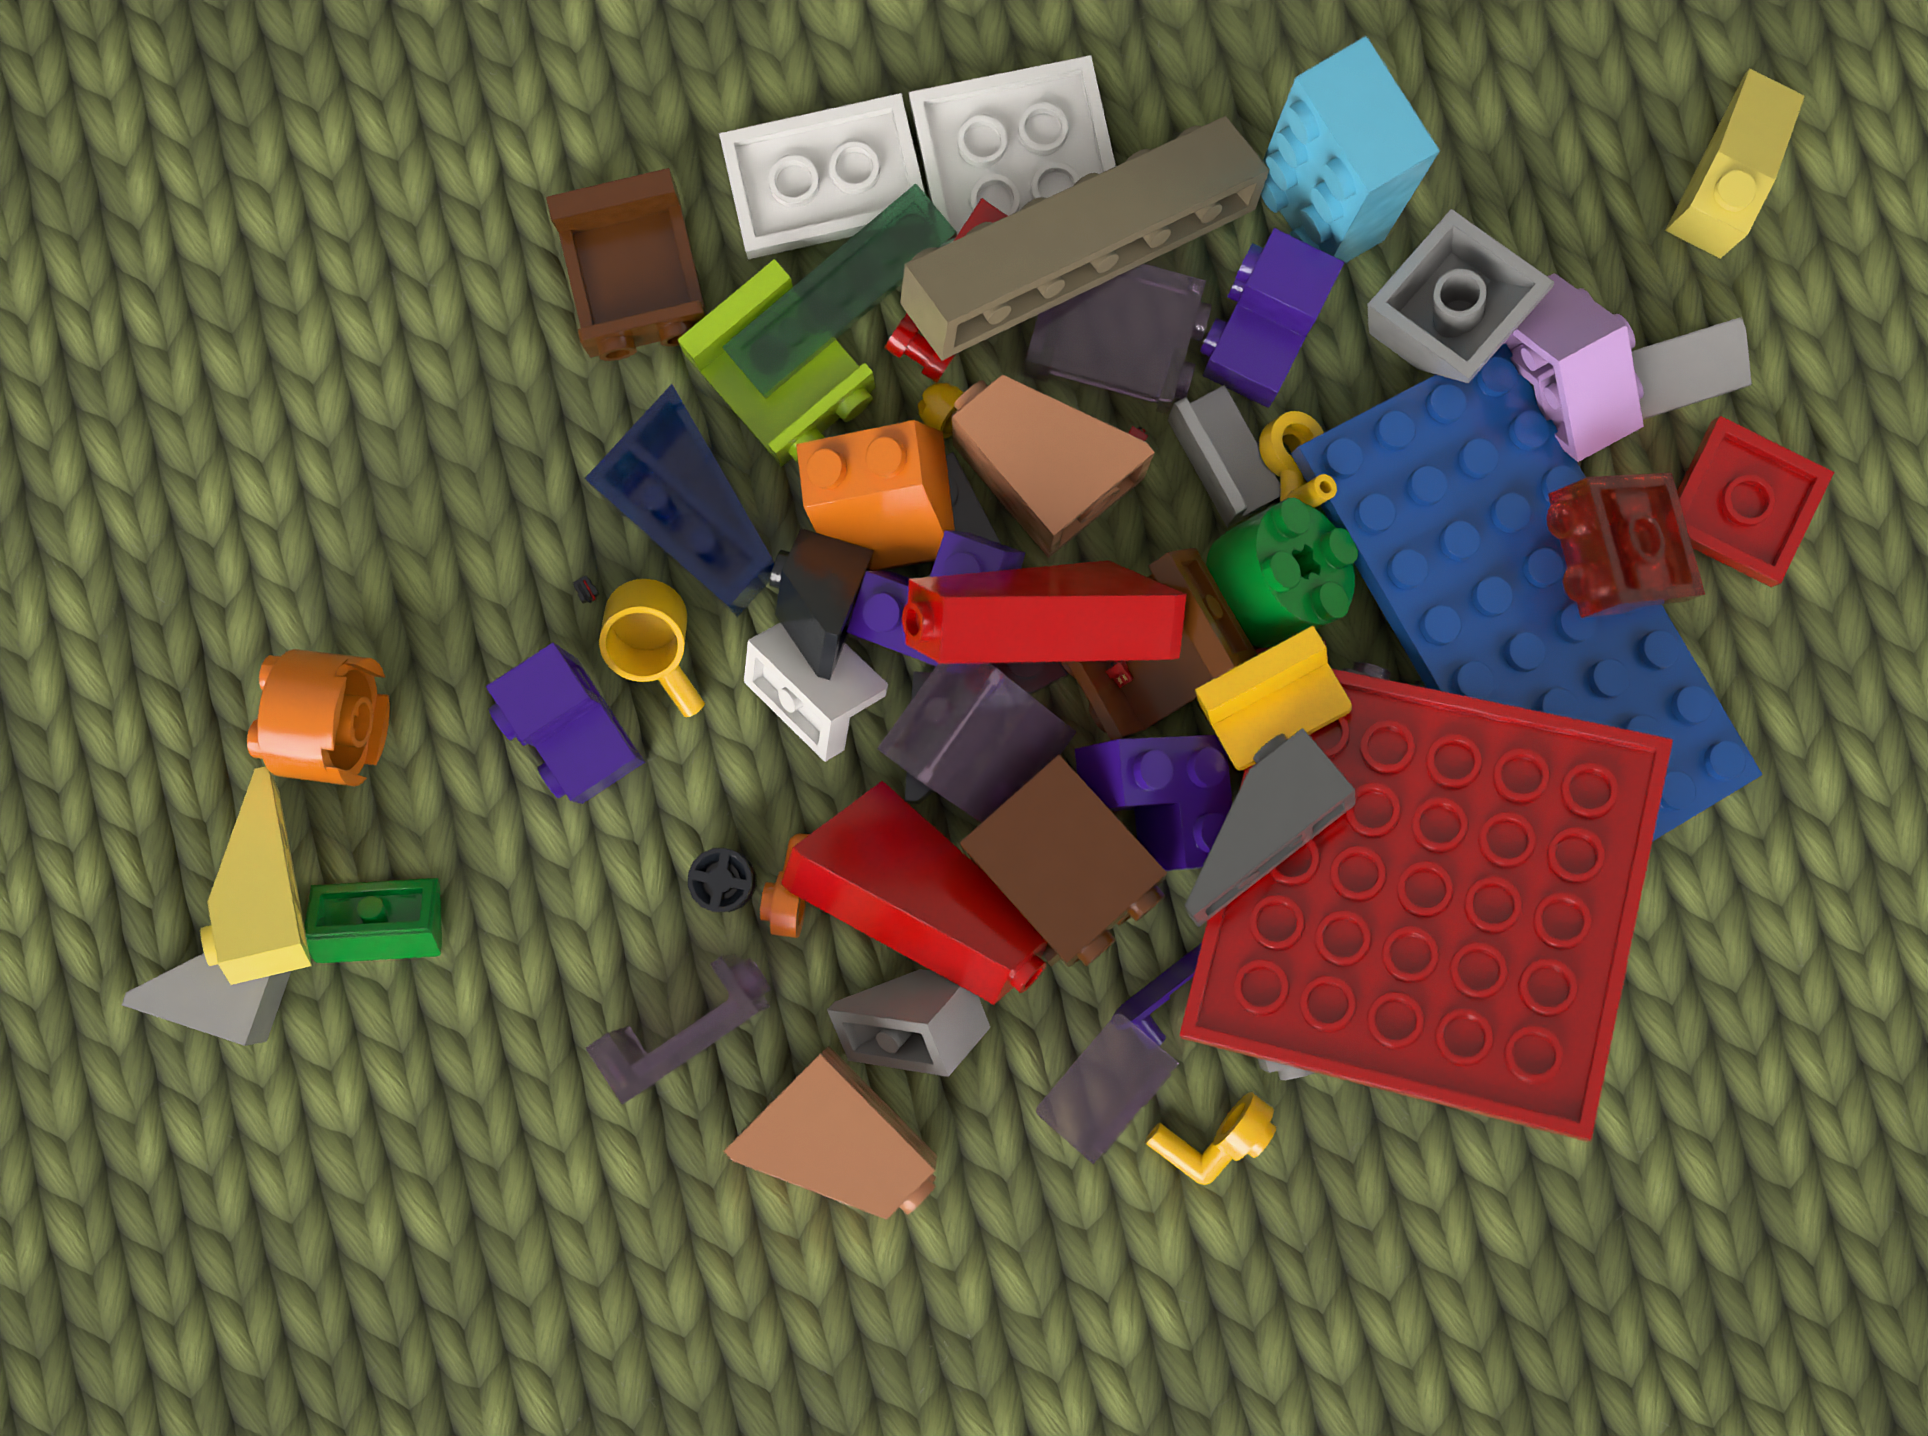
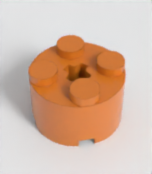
[247,649,390,786]

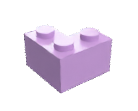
[1503,273,1644,462]

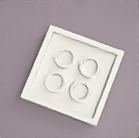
[909,55,1116,247]

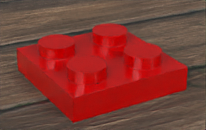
[1658,416,1835,587]

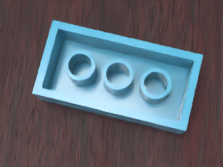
[1261,36,1440,264]

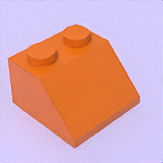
[796,420,955,571]

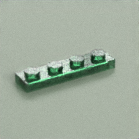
[722,183,957,399]

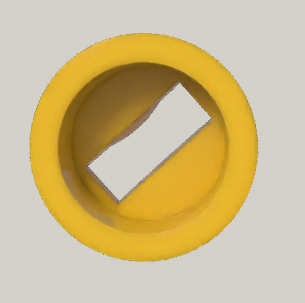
[918,383,964,439]

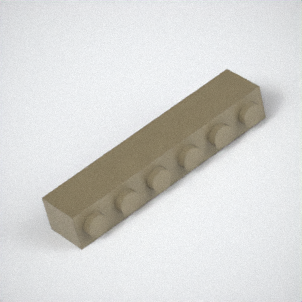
[900,116,1270,361]

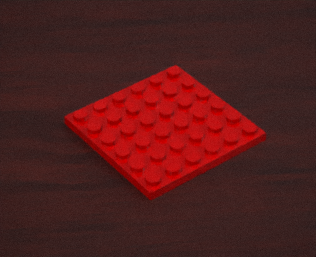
[1179,668,1673,1142]

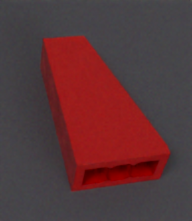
[902,560,1186,664]
[781,781,1048,1005]

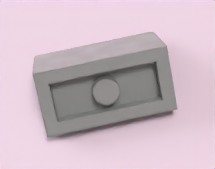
[1167,385,1280,527]

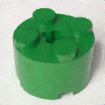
[1206,498,1358,648]

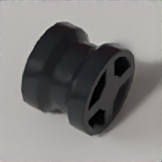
[688,848,757,912]

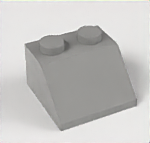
[1367,209,1554,383]

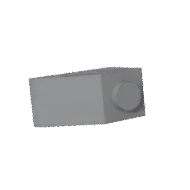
[122,953,291,1046]
[827,969,990,1077]

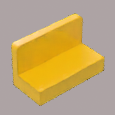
[1195,626,1352,771]

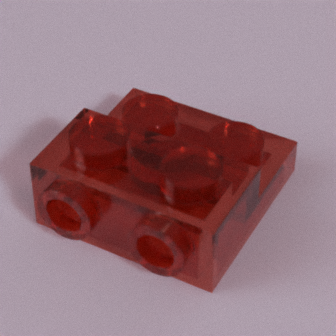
[1547,472,1705,618]

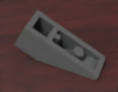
[1185,728,1356,927]

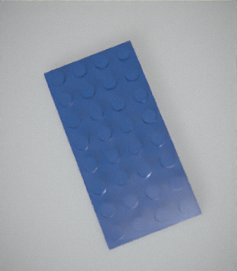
[1291,344,1763,842]

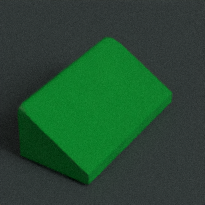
[304,878,442,963]

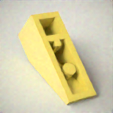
[1665,68,1805,259]
[200,766,311,985]

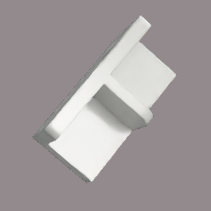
[744,622,888,762]

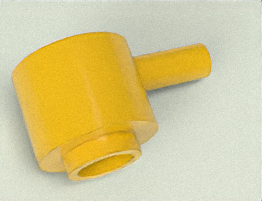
[599,579,705,717]

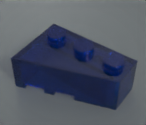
[585,384,775,617]

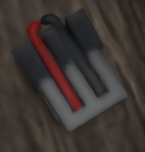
[573,575,600,604]

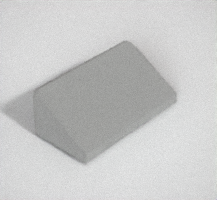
[1632,317,1752,420]

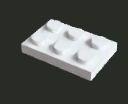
[719,93,929,260]

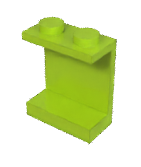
[677,259,876,467]

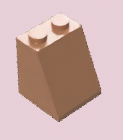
[952,374,1155,558]
[723,1046,937,1220]

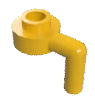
[1259,411,1337,508]
[1145,1092,1276,1185]

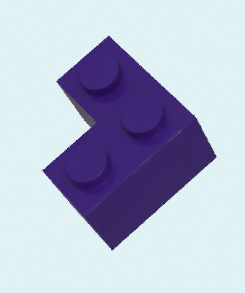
[1200,228,1345,408]
[846,530,1026,676]
[486,642,645,804]
[1075,735,1233,871]

